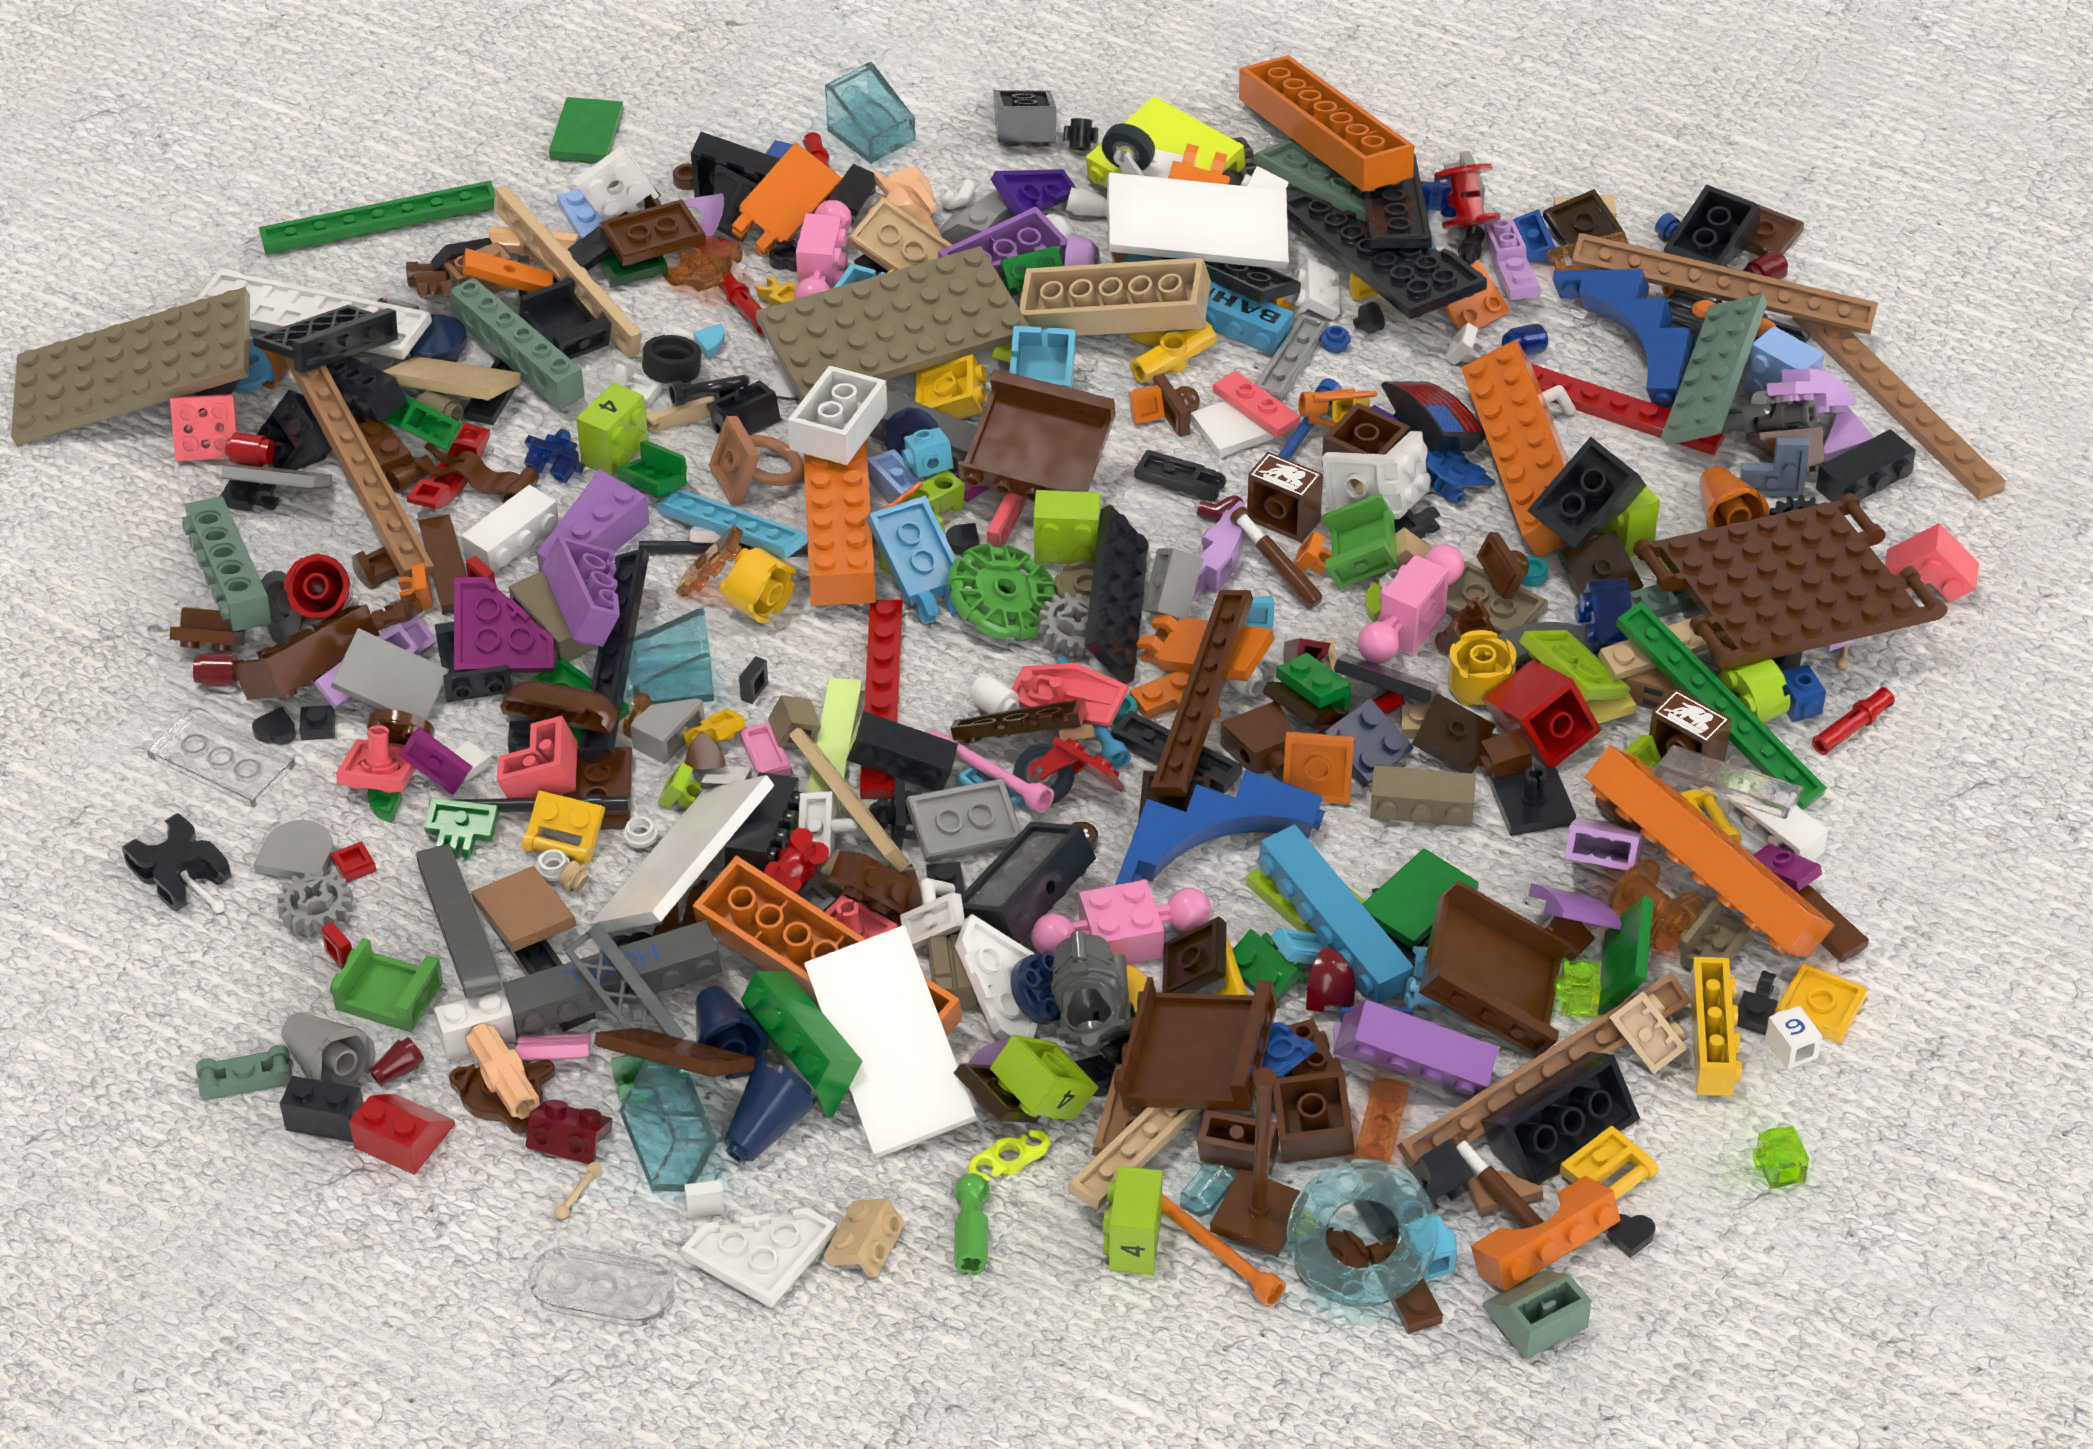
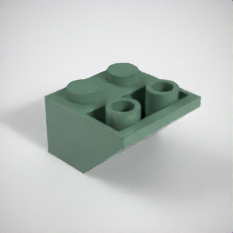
[1482,1271,1592,1360]

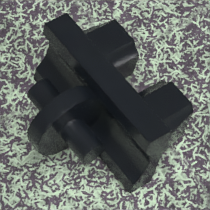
[868,780,923,847]

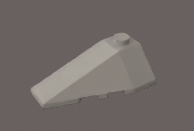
[939,189,1014,245]

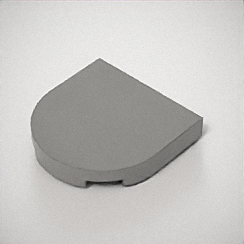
[254,820,334,879]

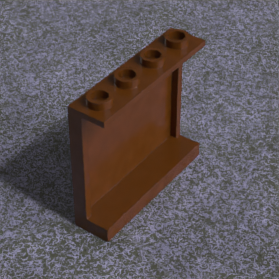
[958,369,1116,502]
[1418,880,1574,1058]
[1114,977,1278,1111]

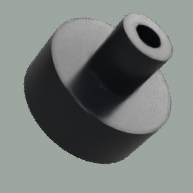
[1353,301,1385,334]

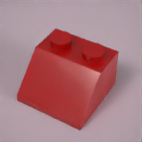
[349,1093,455,1175]

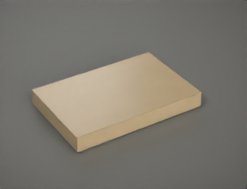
[847,196,952,271]

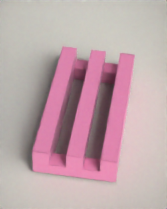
[516,1034,592,1060]

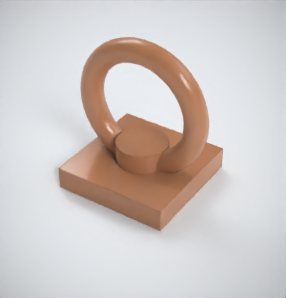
[709,416,804,505]

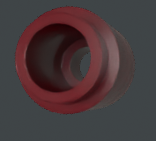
[1743,250,1788,279]
[193,653,239,686]

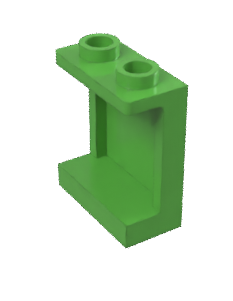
[1323,494,1398,589]
[330,938,443,1032]

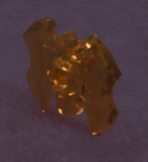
[662,236,743,292]

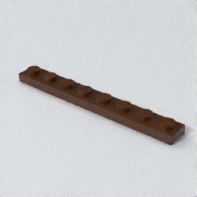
[1150,590,1253,797]

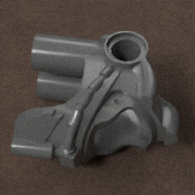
[1051,931,1136,1053]

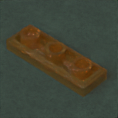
[675,525,743,598]
[1352,1076,1411,1174]

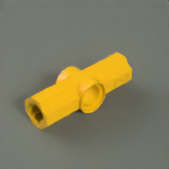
[1130,321,1217,384]

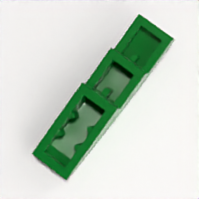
[383,396,463,451]

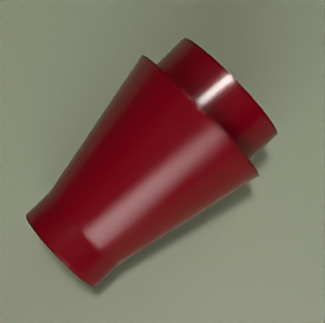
[369,1037,424,1087]

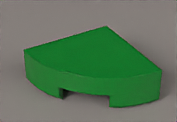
[367,788,403,823]

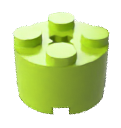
[1718,659,1790,724]

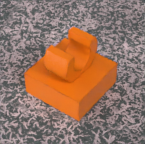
[1128,385,1165,425]
[1293,531,1333,575]
[398,563,433,610]

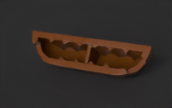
[500,681,617,733]

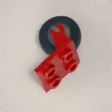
[1013,736,1125,804]

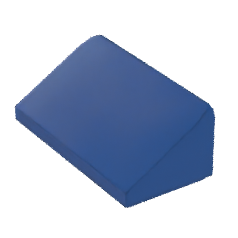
[1512,209,1560,263]

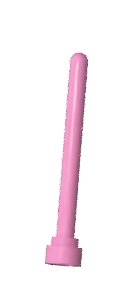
[928,730,1054,813]

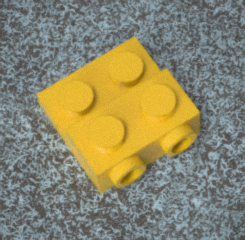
[915,354,988,419]

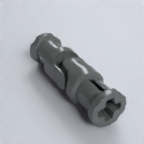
[1721,400,1817,434]

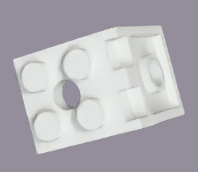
[573,145,659,221]
[1322,431,1431,519]

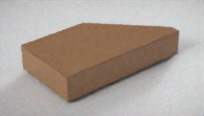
[1059,724,1096,743]
[1466,1171,1544,1215]

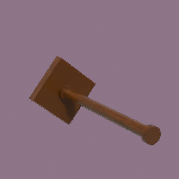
[1210,1067,1308,1257]

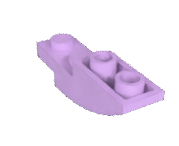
[1484,219,1540,300]
[1767,368,1856,413]
[1192,500,1245,602]
[314,615,437,709]

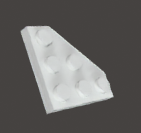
[955,914,1038,1040]
[681,1207,837,1308]

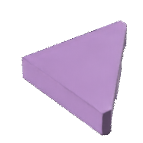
[1824,406,1874,462]

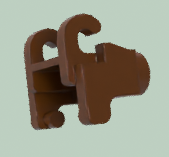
[1435,597,1496,655]

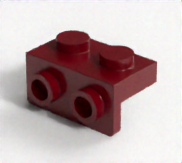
[526,1100,613,1165]

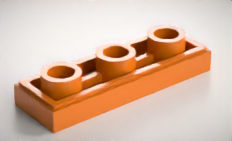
[462,248,553,293]

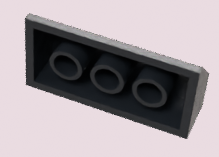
[1480,1051,1640,1185]

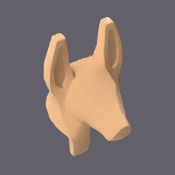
[867,167,941,236]

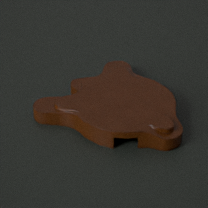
[449,1060,555,1134]

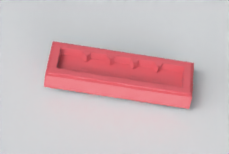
[1213,370,1300,438]

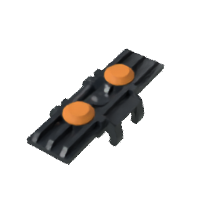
[1667,290,1810,343]

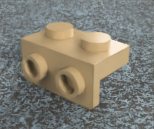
[823,1198,905,1278]

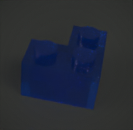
[1574,578,1632,654]

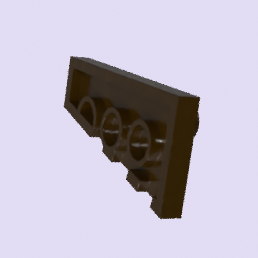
[950,698,1087,743]

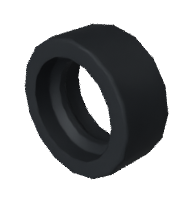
[642,335,702,384]

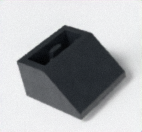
[256,389,332,470]

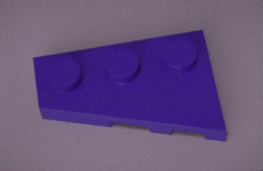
[990,169,1076,216]

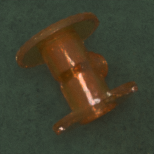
[1608,859,1702,951]

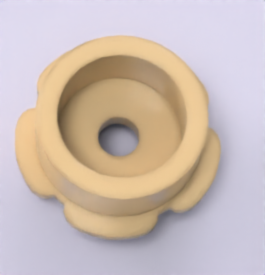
[558,860,589,893]

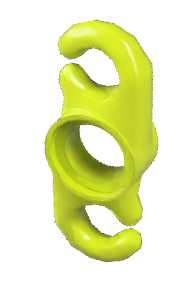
[968,1129,1051,1182]

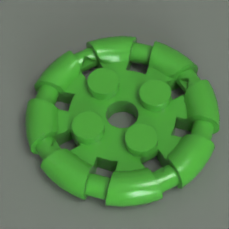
[947,544,1057,641]

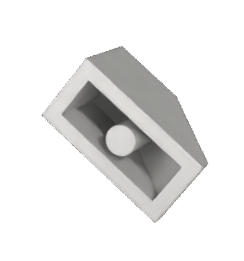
[630,698,705,764]

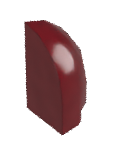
[1283,638,1331,663]
[1306,946,1355,1012]

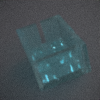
[619,1060,718,1192]

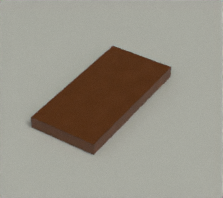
[594,1028,755,1077]

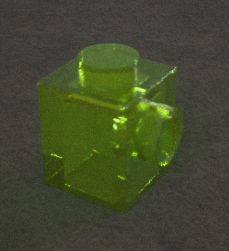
[1554,961,1601,1017]
[1753,1126,1810,1189]

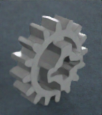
[1037,592,1092,658]
[277,869,353,937]

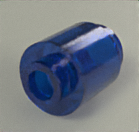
[1502,323,1548,356]

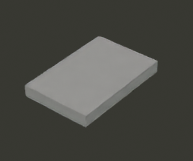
[221,464,333,489]
[331,628,449,720]
[905,778,1021,862]

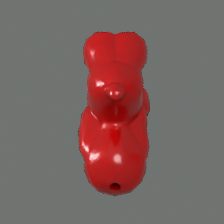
[764,828,829,893]

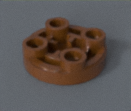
[367,709,435,745]

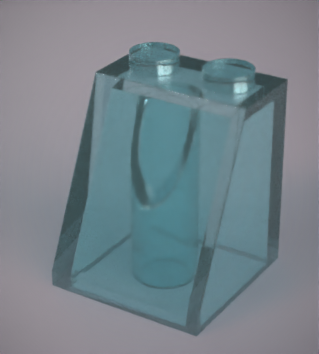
[825,61,916,164]
[626,608,714,710]

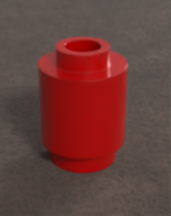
[225,432,274,467]

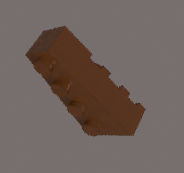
[231,604,380,700]

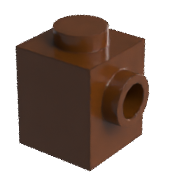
[1478,729,1532,779]

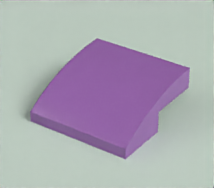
[1528,883,1622,930]

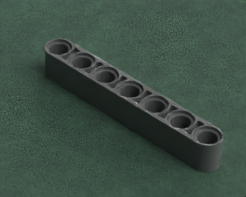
[416,843,501,999]

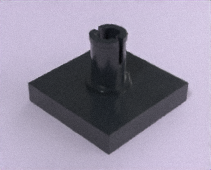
[1490,766,1576,836]

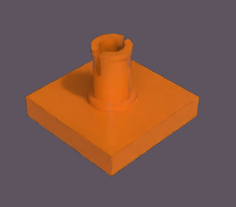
[1283,732,1354,804]

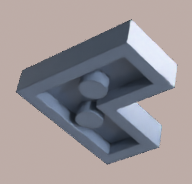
[1740,437,1810,497]

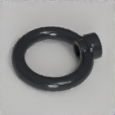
[669,375,750,406]

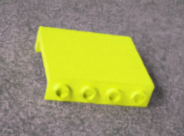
[1086,96,1245,188]

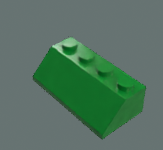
[741,971,863,1118]

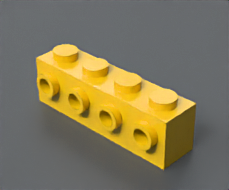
[1689,957,1742,1096]

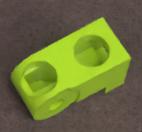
[904,470,965,515]

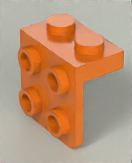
[1444,261,1509,331]

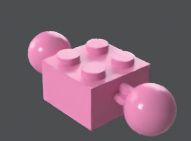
[794,200,852,300]
[1357,544,1465,664]
[1031,879,1211,965]

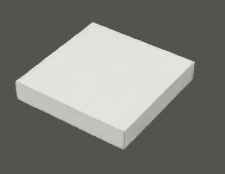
[1191,401,1275,458]

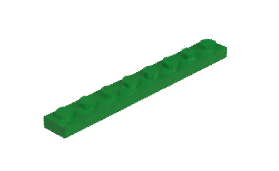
[258,180,495,255]
[1615,601,1827,810]

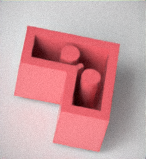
[1885,523,1979,602]
[497,716,577,798]

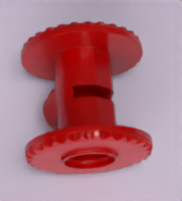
[1434,163,1500,229]

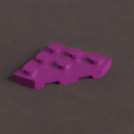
[454,577,554,673]

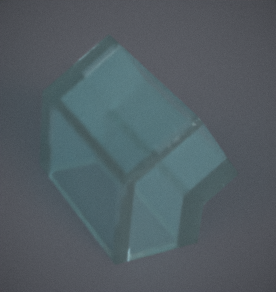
[1180,1163,1234,1217]

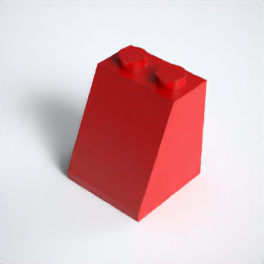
[1483,659,1602,768]

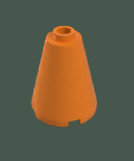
[1699,466,1769,529]

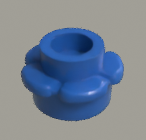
[1321,325,1351,353]

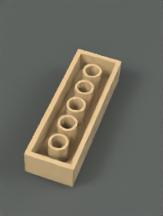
[1019,258,1211,336]

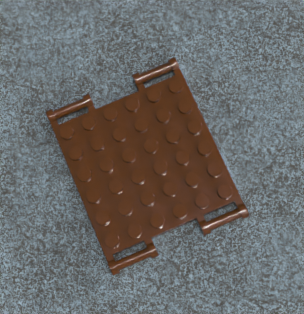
[1633,493,1947,669]

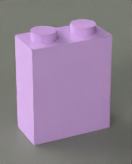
[1564,816,1644,872]

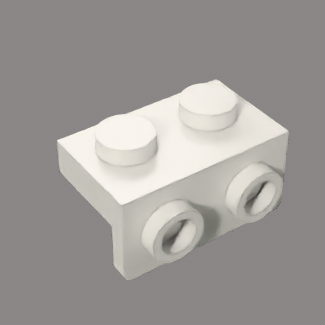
[1291,259,1340,321]

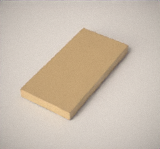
[383,356,521,400]

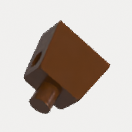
[1220,701,1293,778]

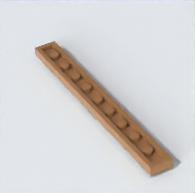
[1572,233,1878,335]
[1792,317,2006,500]
[285,357,434,578]
[1397,972,1692,1177]

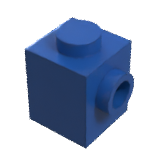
[1782,664,1826,722]

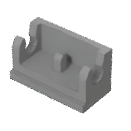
[1142,548,1203,620]

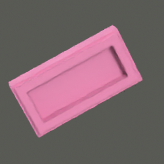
[739,722,792,776]

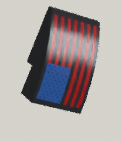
[1381,381,1486,452]

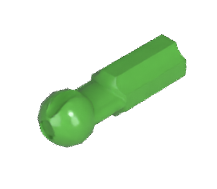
[954,1173,990,1275]

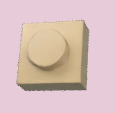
[1401,705,1430,738]

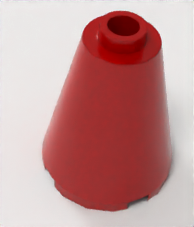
[284,553,353,619]

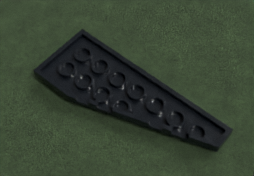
[1287,192,1487,320]

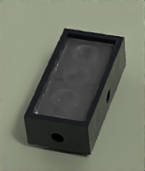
[961,821,1096,943]

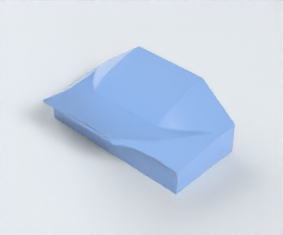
[867,449,925,503]

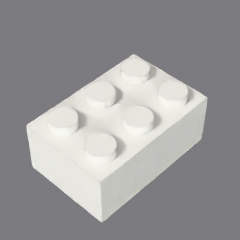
[788,366,887,465]

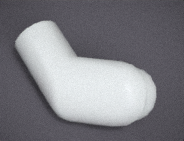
[939,180,976,210]

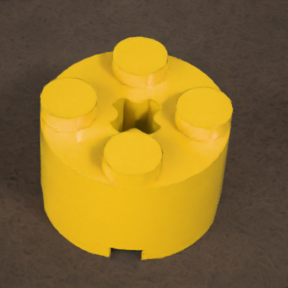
[719,548,796,623]
[1447,630,1516,706]

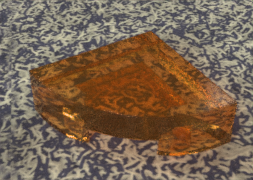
[623,692,652,739]

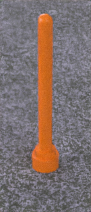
[1162,1193,1286,1306]

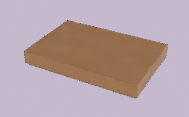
[471,866,577,952]

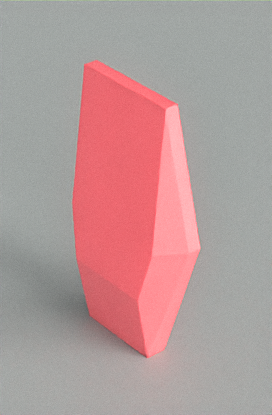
[1011,663,1129,727]

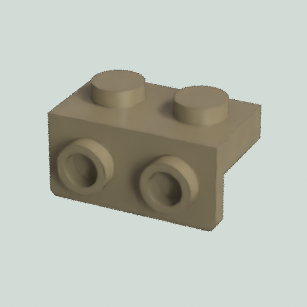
[1678,898,1752,969]

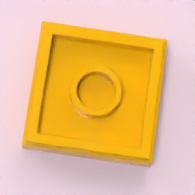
[1775,963,1868,1044]

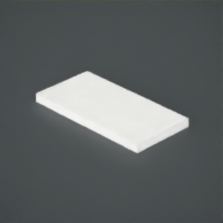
[1107,172,1289,269]
[590,775,774,933]
[804,925,978,1159]

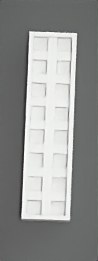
[194,270,432,360]

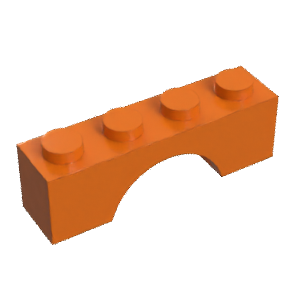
[1471,1175,1621,1292]

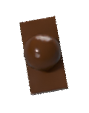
[1153,373,1200,437]
[1476,532,1530,599]

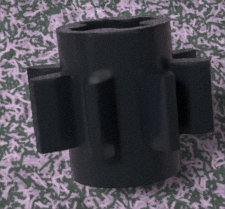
[1063,118,1099,151]

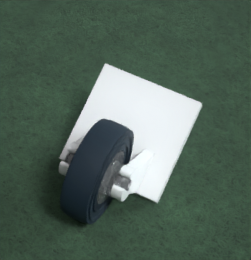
[1101,123,1196,178]

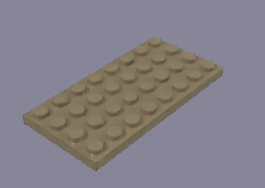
[756,246,1029,402]
[11,287,250,445]

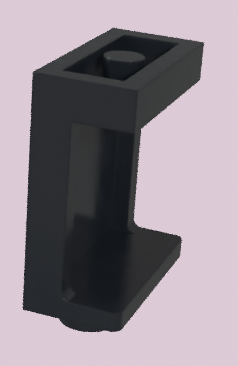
[519,278,612,359]
[434,622,512,702]

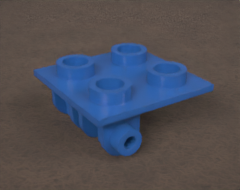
[1425,450,1496,503]

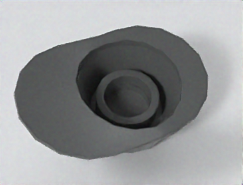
[261,570,306,644]

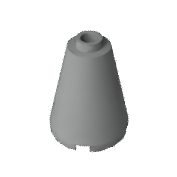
[282,1012,375,1087]

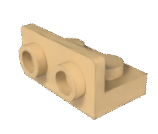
[1609,991,1688,1074]

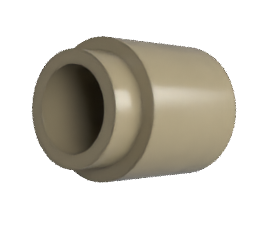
[417,390,463,422]

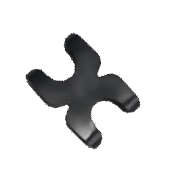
[121,813,232,912]

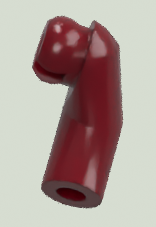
[1197,495,1244,521]

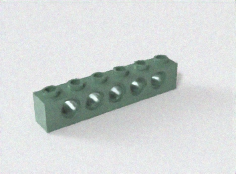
[450,277,585,410]
[182,496,271,632]

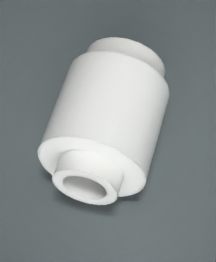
[970,675,1019,714]

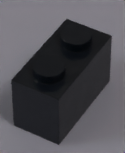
[280,1076,364,1143]

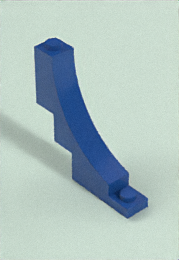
[1553,269,1695,408]
[1115,770,1325,885]

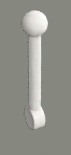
[180,870,225,913]

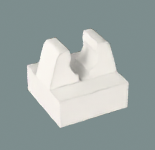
[1446,322,1484,365]

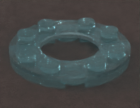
[1287,1159,1438,1307]

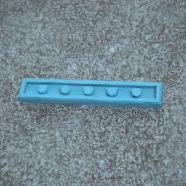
[656,488,809,559]

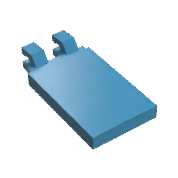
[866,495,959,625]

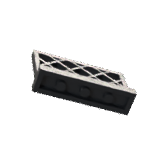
[253,305,398,373]

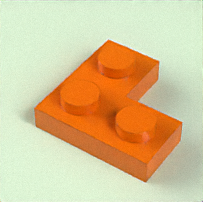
[1129,671,1220,720]

